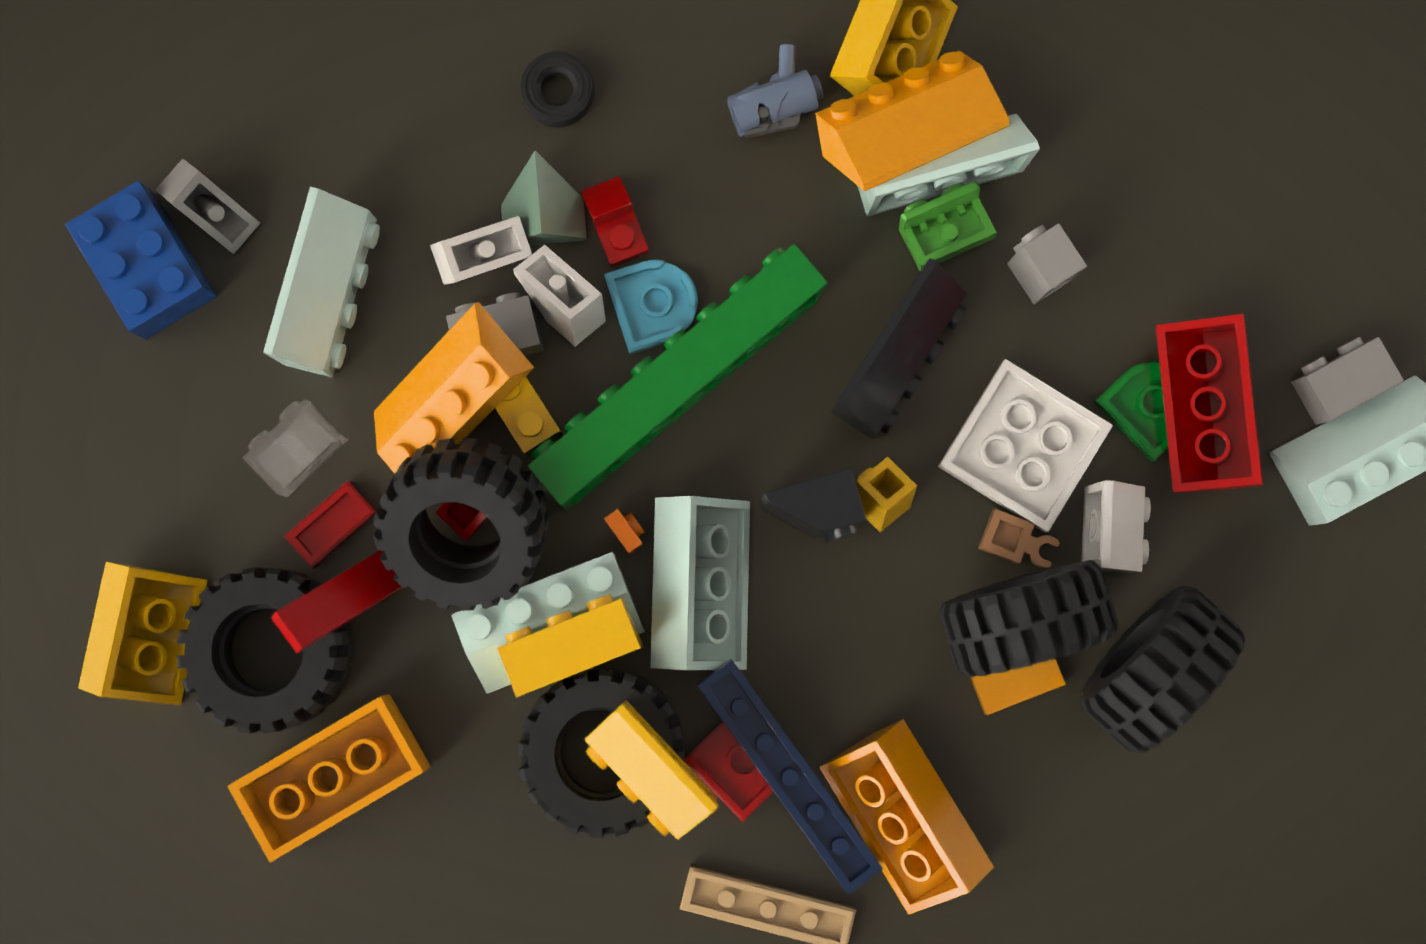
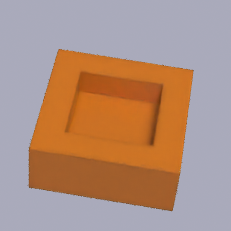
[604,509,645,555]

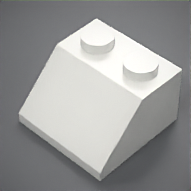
[1081,480,1151,573]

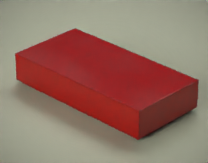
[284,481,376,568]

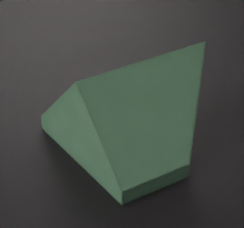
[501,150,587,245]

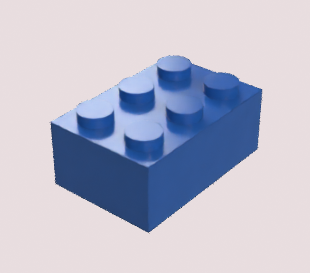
[65,181,217,340]

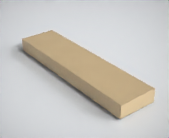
[680,865,856,944]

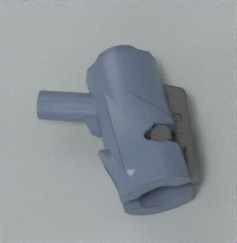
[727,44,824,139]

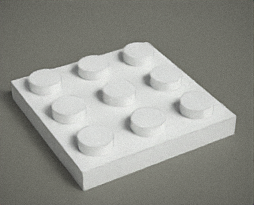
[938,359,1113,533]

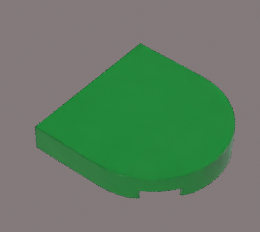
[1093,362,1168,462]

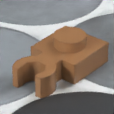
[978,509,1060,568]

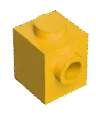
[855,457,917,533]

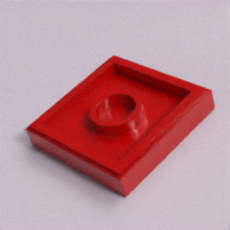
[684,721,773,822]

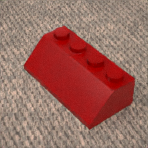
[1156,314,1264,493]

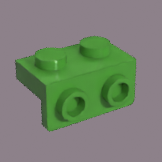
[899,181,997,272]

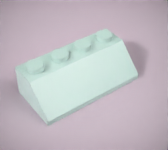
[858,113,1040,217]
[263,187,380,378]
[1269,375,1426,526]
[651,496,750,670]
[451,552,645,694]

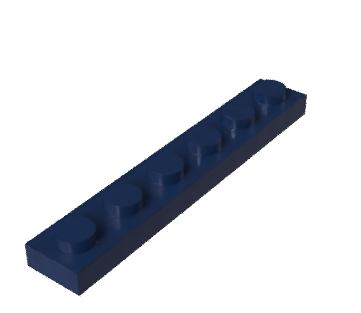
[696,659,883,895]

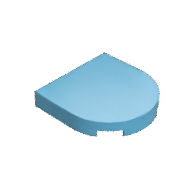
[604,260,698,354]

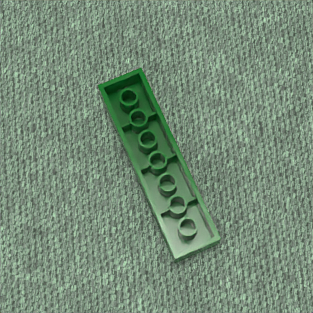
[528,244,828,511]

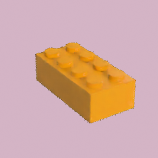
[227,694,432,862]

